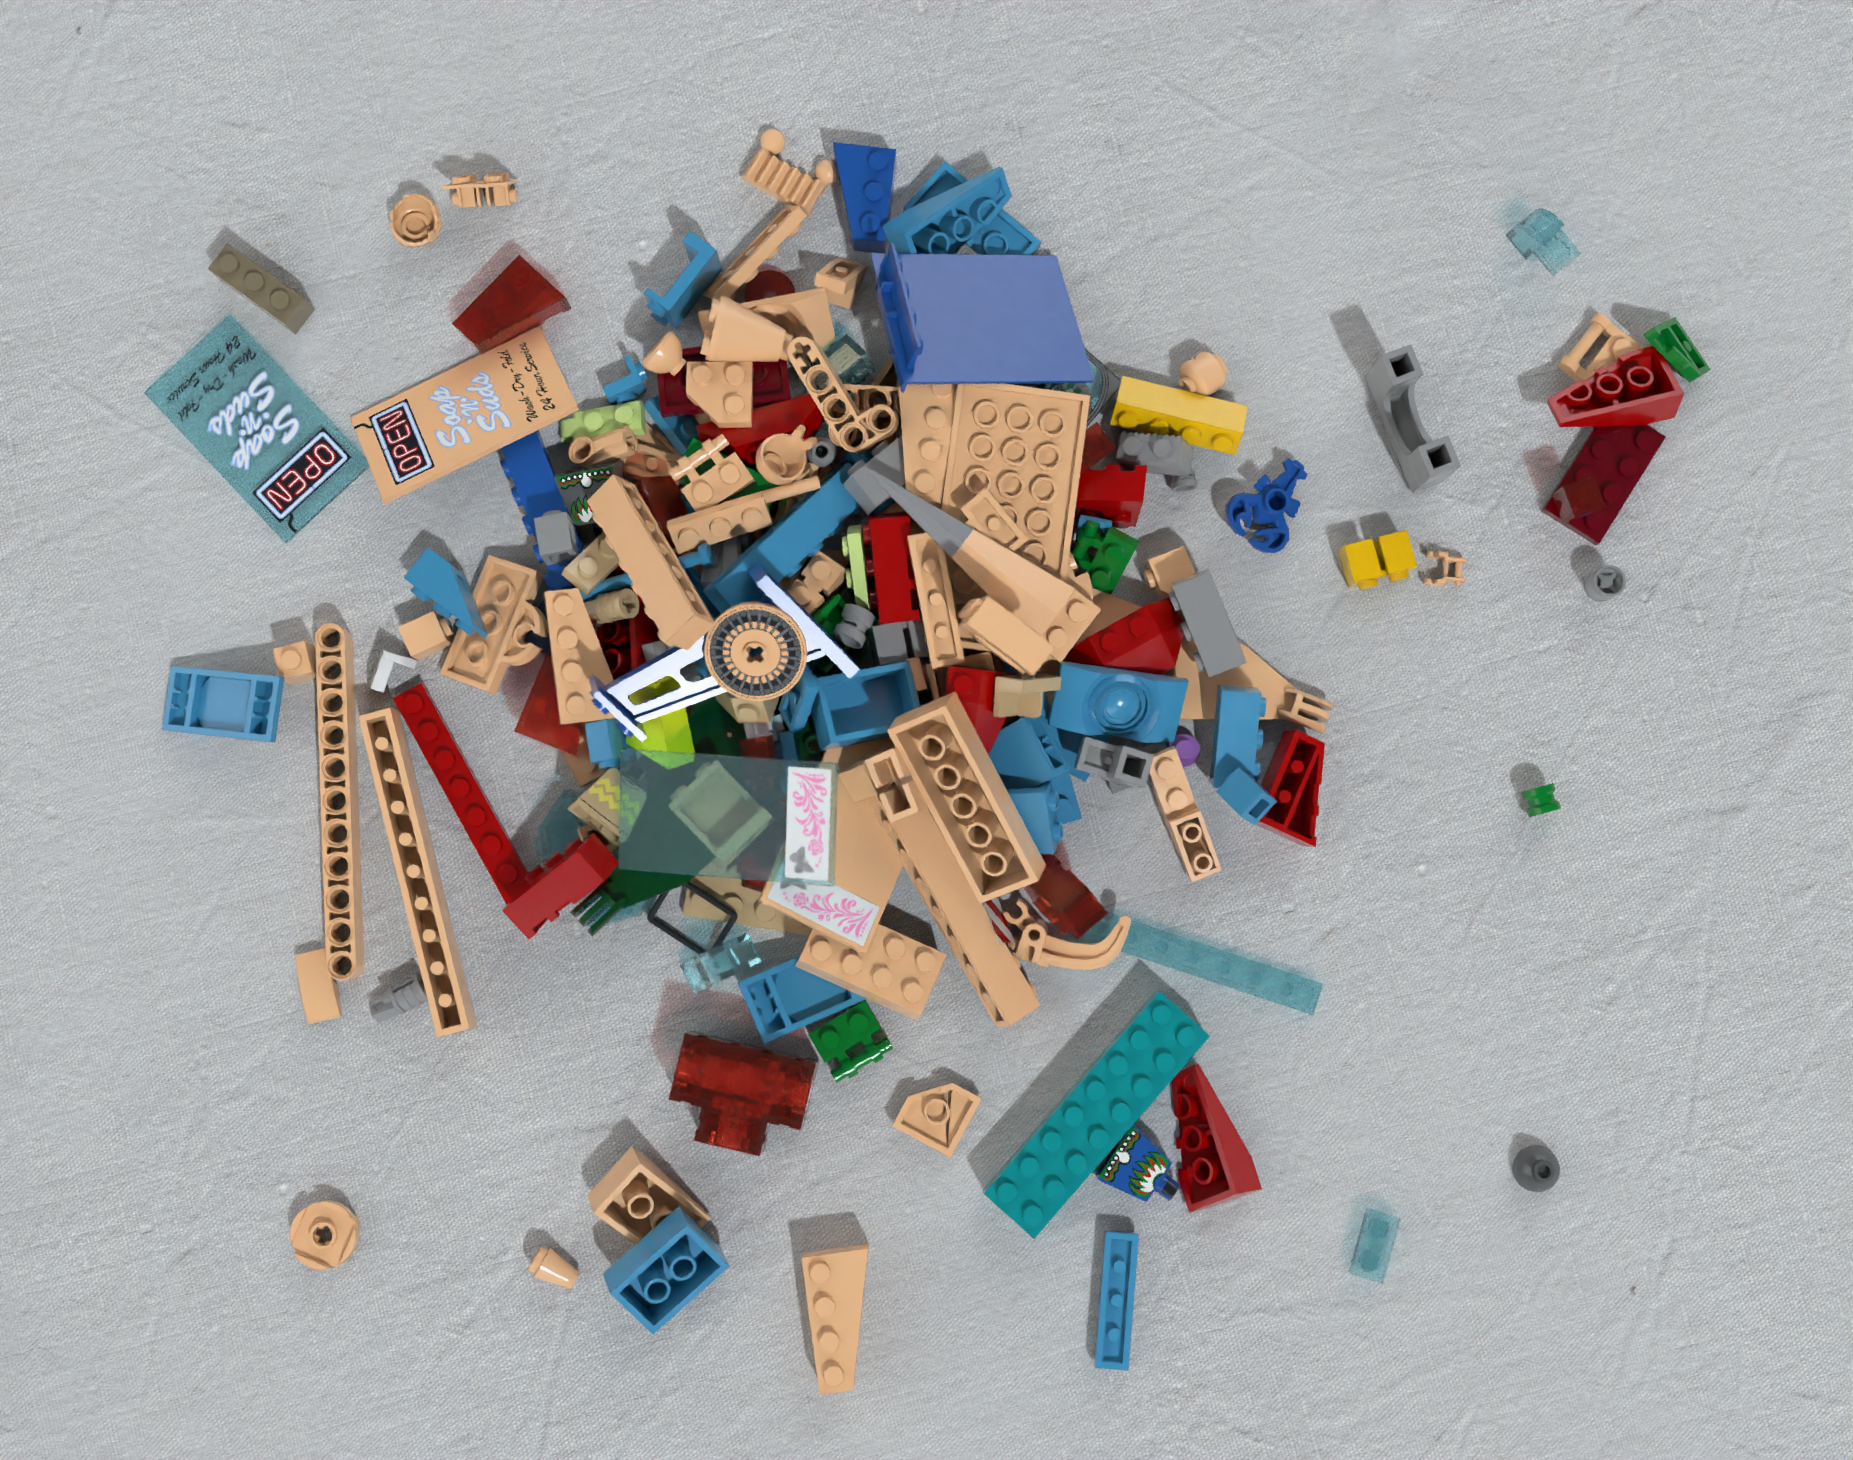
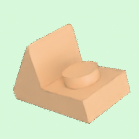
[814,256,867,309]

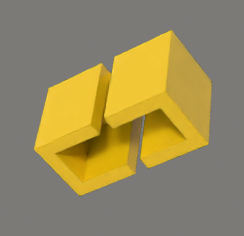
[1338,530,1417,591]

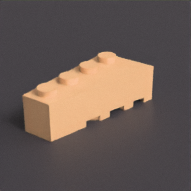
[801,1243,869,1395]

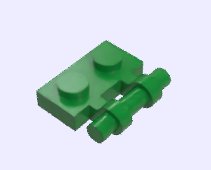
[1070,520,1140,595]
[808,1000,893,1083]

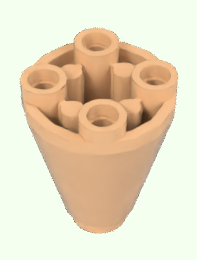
[700,296,793,362]

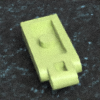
[560,400,646,443]
[842,525,871,611]

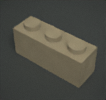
[208,243,315,335]

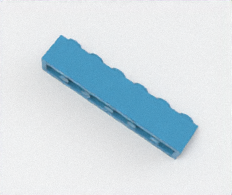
[703,462,862,614]

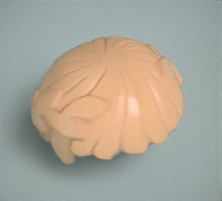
[390,194,442,247]

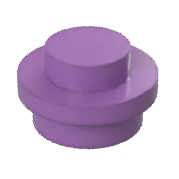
[1168,734,1201,767]

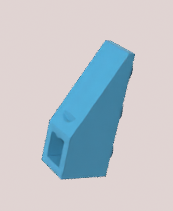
[404,547,488,638]

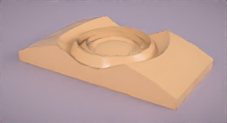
[698,287,838,362]

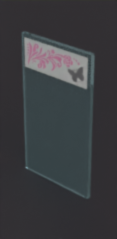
[618,748,839,887]

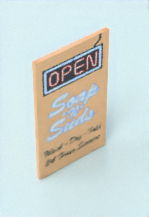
[350,326,579,504]

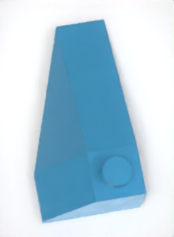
[883,167,1012,254]

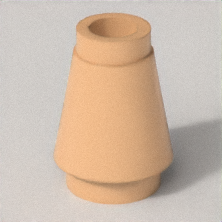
[527,1246,580,1290]

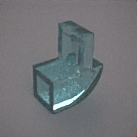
[1506,208,1582,276]
[680,932,761,995]

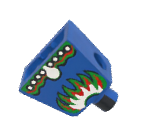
[1095,1125,1180,1202]

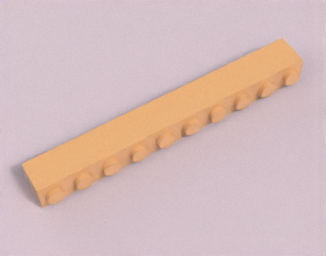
[358,708,477,1037]

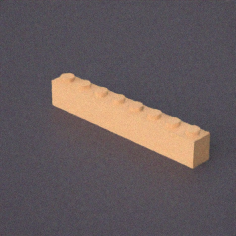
[865,782,1040,1028]

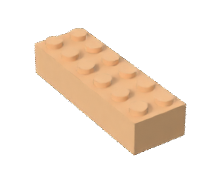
[887,692,1046,904]

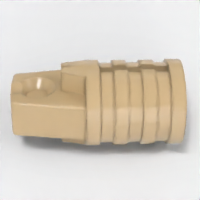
[584,588,639,624]

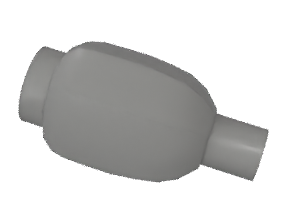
[806,436,837,467]

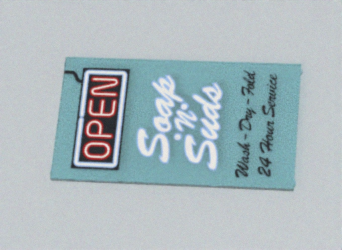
[144,315,369,543]

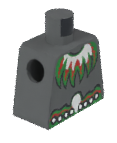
[554,460,624,538]

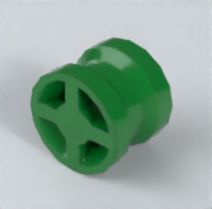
[1521,783,1561,817]

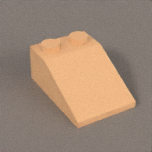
[587,1146,711,1244]

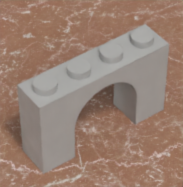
[1365,344,1461,494]

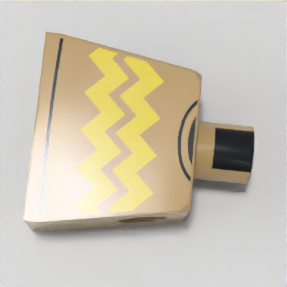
[567,763,648,847]

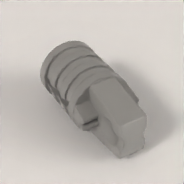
[369,973,428,1023]

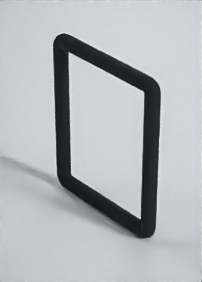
[647,882,737,959]

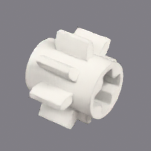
[744,714,786,747]

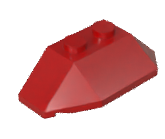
[696,394,825,468]
[1057,597,1184,675]

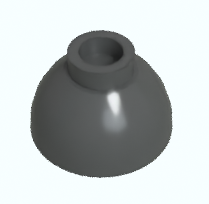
[1513,1145,1560,1192]

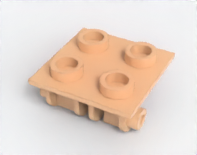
[442,173,518,208]

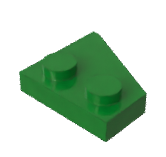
[1643,317,1711,383]

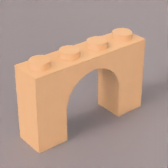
[957,596,1055,675]

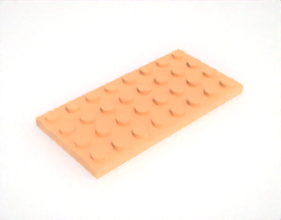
[923,384,1090,660]

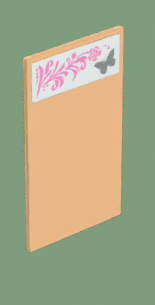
[758,737,903,954]

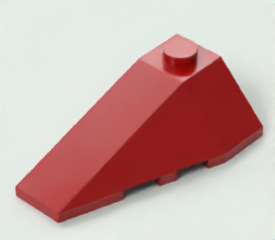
[1547,346,1684,427]
[945,665,1017,755]

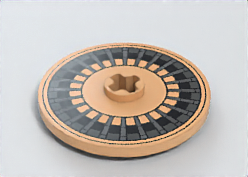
[704,602,807,701]

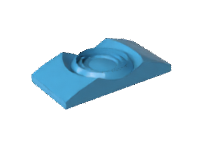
[1047,661,1189,743]
[162,666,285,743]
[737,956,866,1044]

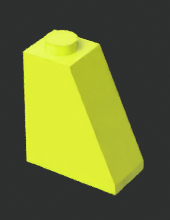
[626,675,695,769]

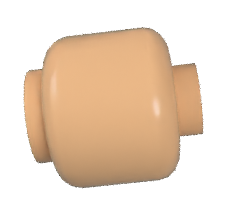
[1179,351,1228,396]

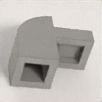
[1073,737,1154,787]

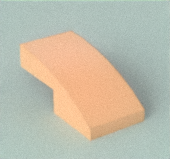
[295,948,342,1024]

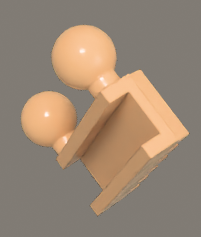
[743,129,839,218]

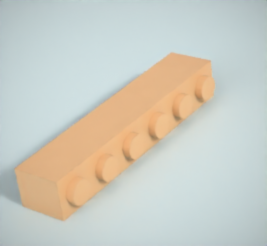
[587,474,715,651]

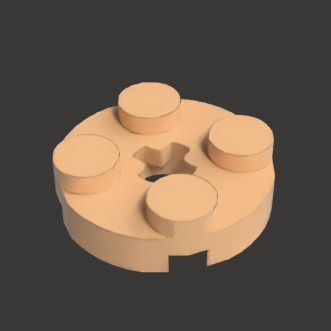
[289,1200,360,1270]

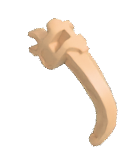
[1003,898,1131,970]

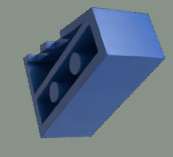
[833,142,897,253]

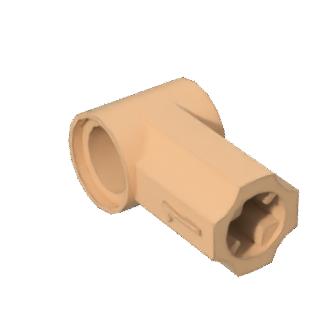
[568,426,638,467]

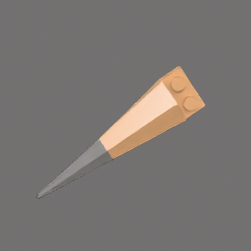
[869,470,1101,663]

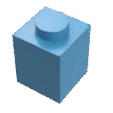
[1216,767,1277,825]

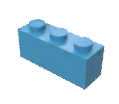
[1210,685,1266,788]

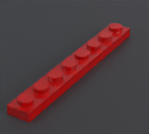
[393,683,528,905]

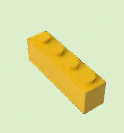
[1110,375,1248,455]

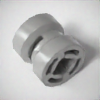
[1584,565,1626,602]
[832,604,875,649]

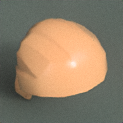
[755,425,817,485]

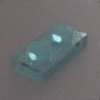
[1349,1207,1401,1284]

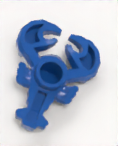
[1225,458,1308,553]

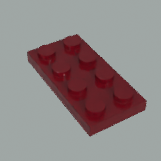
[657,346,791,418]
[1541,425,1666,545]

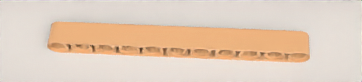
[315,623,364,981]

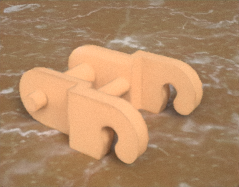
[1424,552,1467,586]

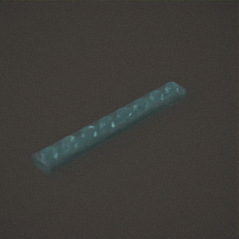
[1062,901,1323,1015]

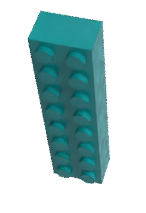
[983,991,1210,1239]

